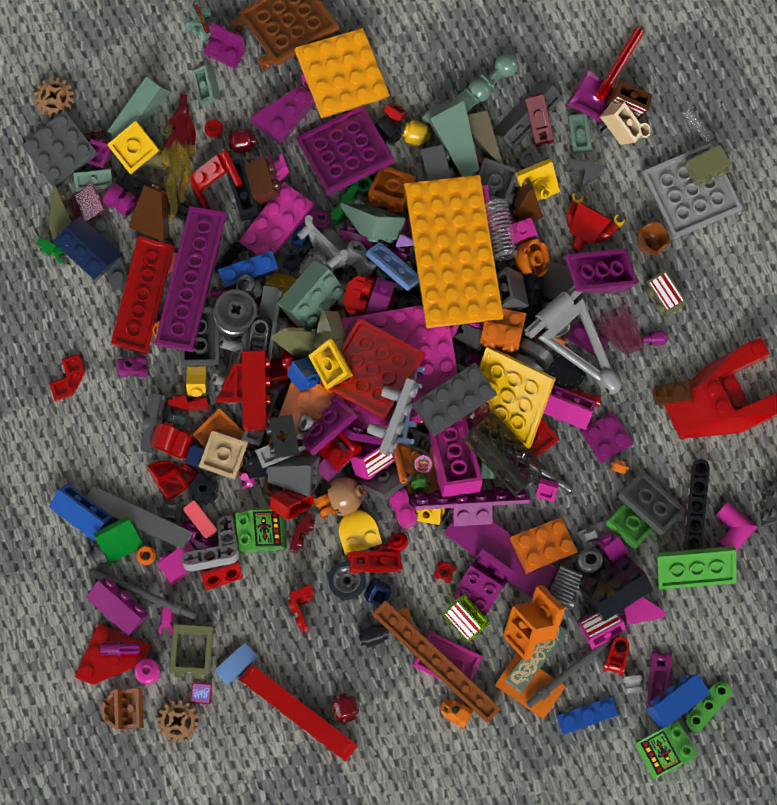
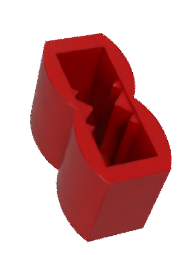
[150,422,195,460]
[270,489,314,520]

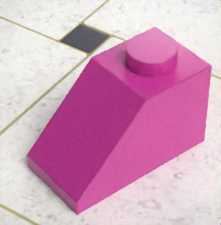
[623,597,666,625]

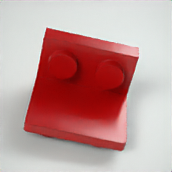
[267,348,295,383]
[287,584,315,634]

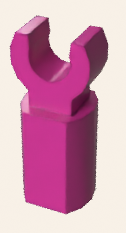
[158,602,175,636]

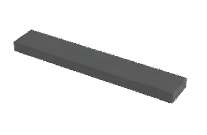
[87,485,193,550]

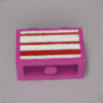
[350,443,395,480]
[578,613,626,649]

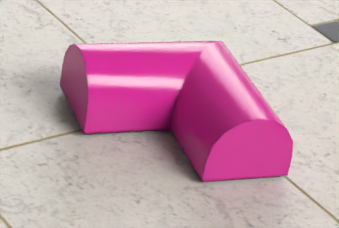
[716,501,758,551]

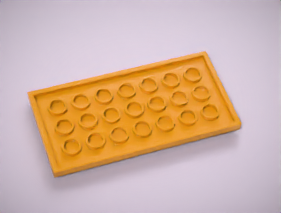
[404,175,503,328]

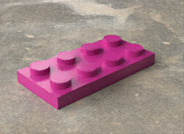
[238,182,314,257]

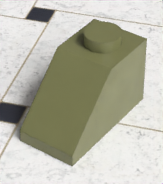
[312,310,346,349]

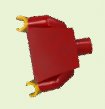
[566,193,625,251]

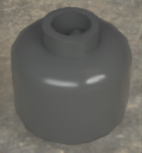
[577,547,603,574]

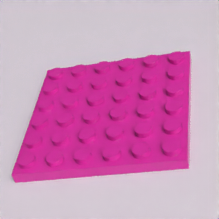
[341,305,458,431]

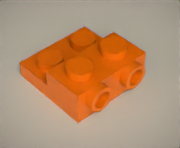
[367,166,417,213]
[480,308,526,353]

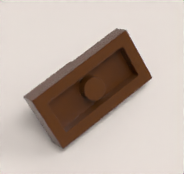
[653,381,693,406]

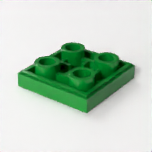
[93,516,144,564]

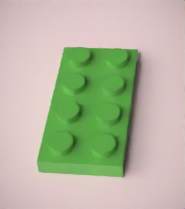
[657,546,737,590]

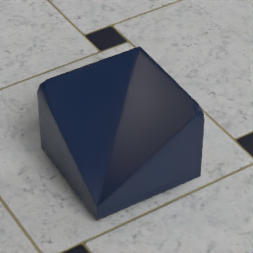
[185,446,204,468]
[364,579,392,606]

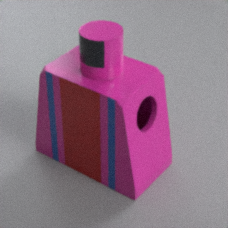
[501,218,541,252]

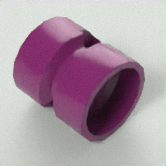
[103,183,139,217]

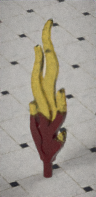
[161,94,196,223]

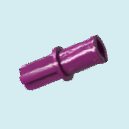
[100,641,140,657]

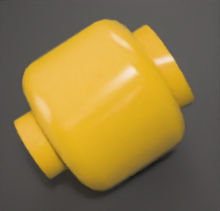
[402,120,431,147]

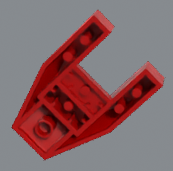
[664,337,777,439]

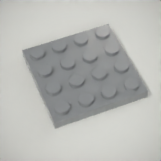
[642,143,743,239]

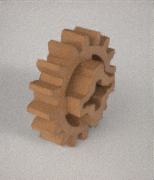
[34,77,75,118]
[156,700,200,744]

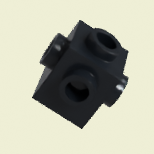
[187,473,219,506]

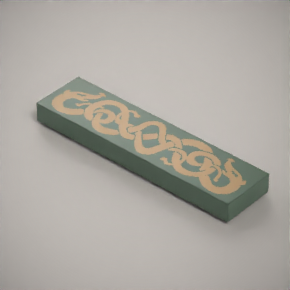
[505,626,567,693]

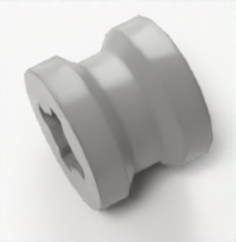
[622,675,644,694]

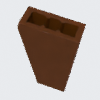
[129,183,169,242]

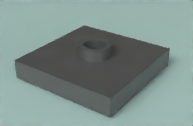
[357,464,412,500]

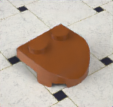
[101,688,144,730]

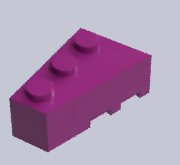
[250,86,315,145]

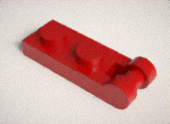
[347,551,403,574]

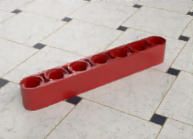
[238,664,358,762]

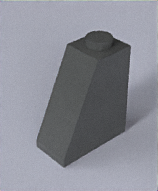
[266,455,320,497]

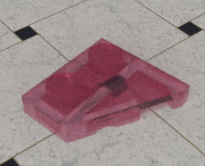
[595,312,644,355]

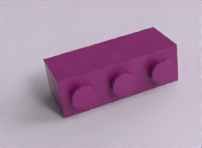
[86,576,149,636]

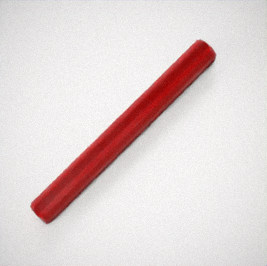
[595,27,644,101]

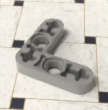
[181,516,239,571]

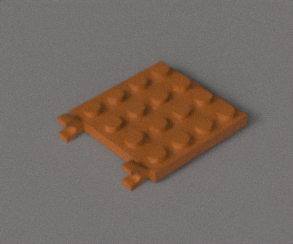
[230,0,339,72]

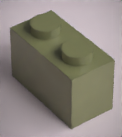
[685,145,731,186]

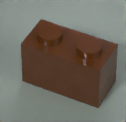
[244,157,281,204]

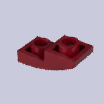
[289,513,315,553]

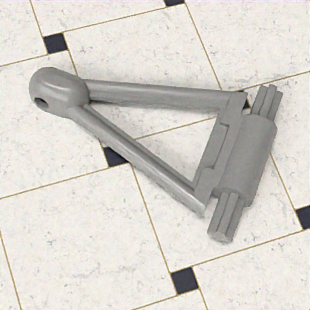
[524,285,622,394]

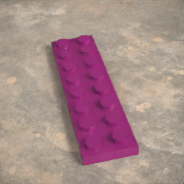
[155,206,227,352]

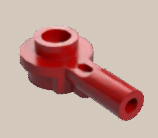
[371,533,408,551]

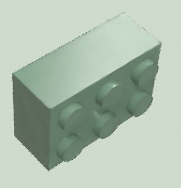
[277,260,346,331]

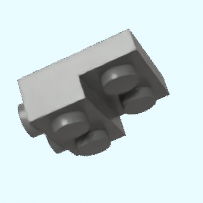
[478,158,520,208]

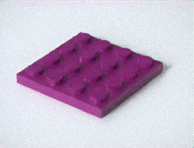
[296,105,395,196]

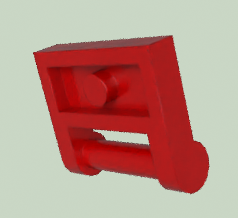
[318,430,362,471]

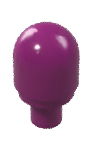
[641,330,669,346]

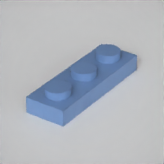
[366,242,419,291]

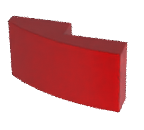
[167,394,210,411]

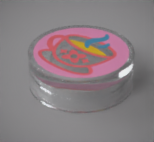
[414,455,433,475]

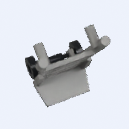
[297,215,350,280]

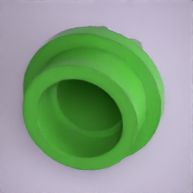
[411,473,430,492]

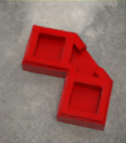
[49,354,86,402]

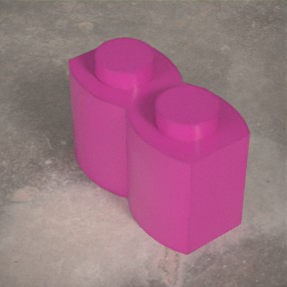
[389,487,417,530]

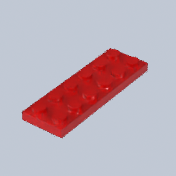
[110,236,174,354]

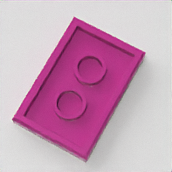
[413,631,483,680]

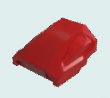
[343,276,377,315]

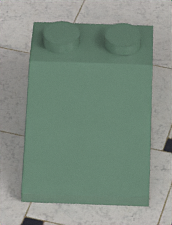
[340,203,405,243]

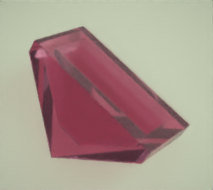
[466,403,491,433]

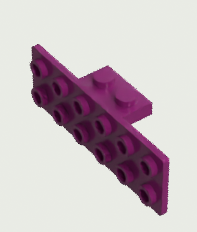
[410,486,531,526]
[444,520,559,598]

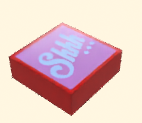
[190,683,212,705]

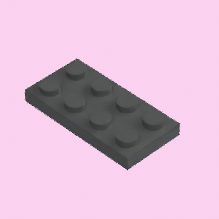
[412,363,497,437]

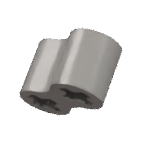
[346,240,377,277]

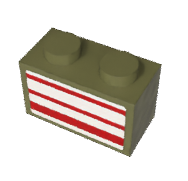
[645,270,686,317]

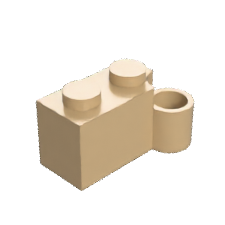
[600,102,651,145]

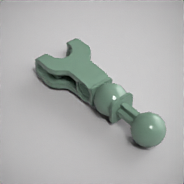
[422,54,518,127]

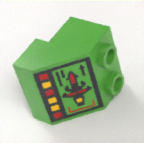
[235,509,287,553]
[634,721,697,780]

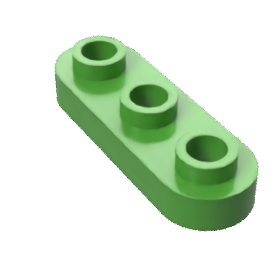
[685,681,731,732]

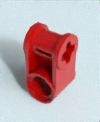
[603,637,630,677]

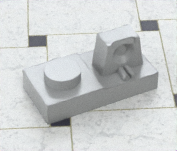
[577,519,616,549]

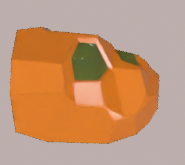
[440,700,474,729]

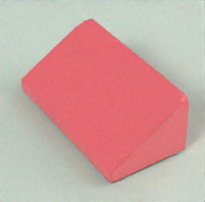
[183,500,218,538]

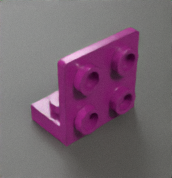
[203,23,246,70]
[453,559,508,617]

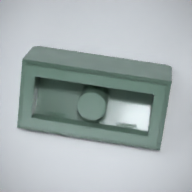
[192,64,221,105]

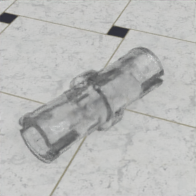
[682,108,715,144]

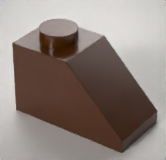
[512,179,544,221]

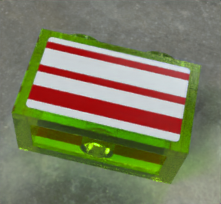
[442,594,491,643]

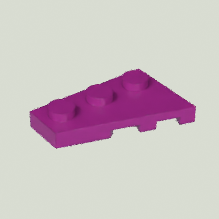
[301,394,358,456]

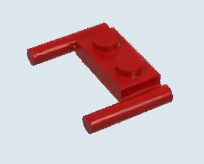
[188,150,243,209]

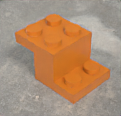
[503,585,566,660]

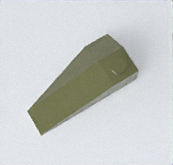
[271,327,317,360]

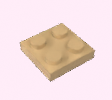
[199,431,249,480]

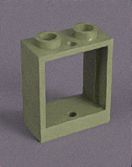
[170,624,214,679]

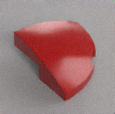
[147,461,199,501]

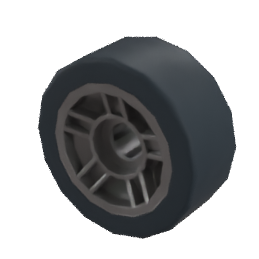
[328,561,366,600]

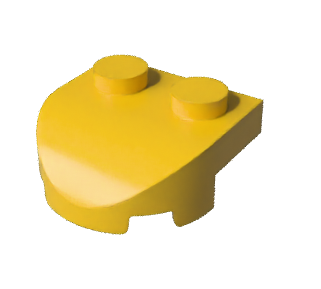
[338,509,382,555]

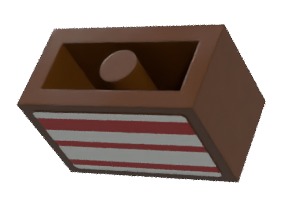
[606,80,652,120]

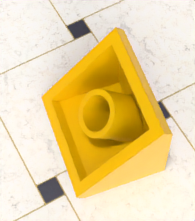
[309,339,353,390]

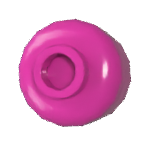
[134,658,161,685]

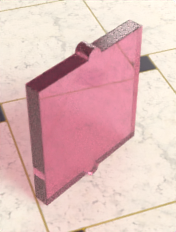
[67,184,106,222]

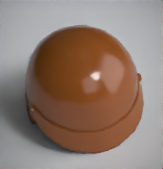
[636,221,671,255]

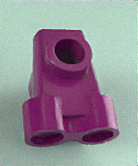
[116,355,147,377]

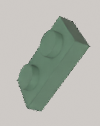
[568,114,592,153]
[73,169,113,192]

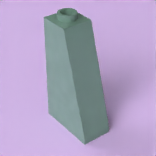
[108,77,171,139]
[428,101,479,177]

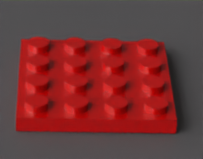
[319,318,426,421]

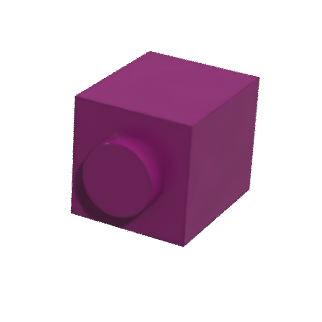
[596,530,629,564]

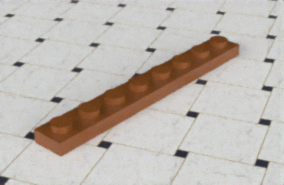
[372,600,501,723]

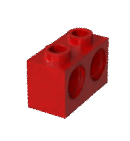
[200,553,243,591]

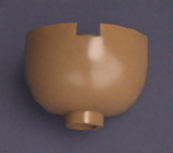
[328,476,364,516]

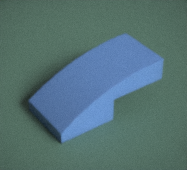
[214,643,258,686]

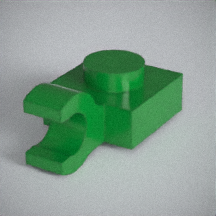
[36,237,66,265]

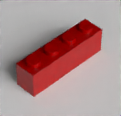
[242,350,271,431]

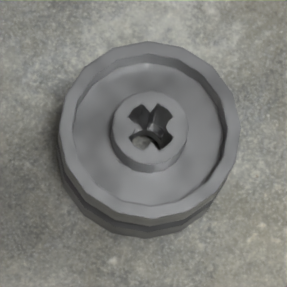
[212,290,257,337]
[508,338,554,373]

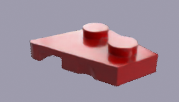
[216,363,242,403]

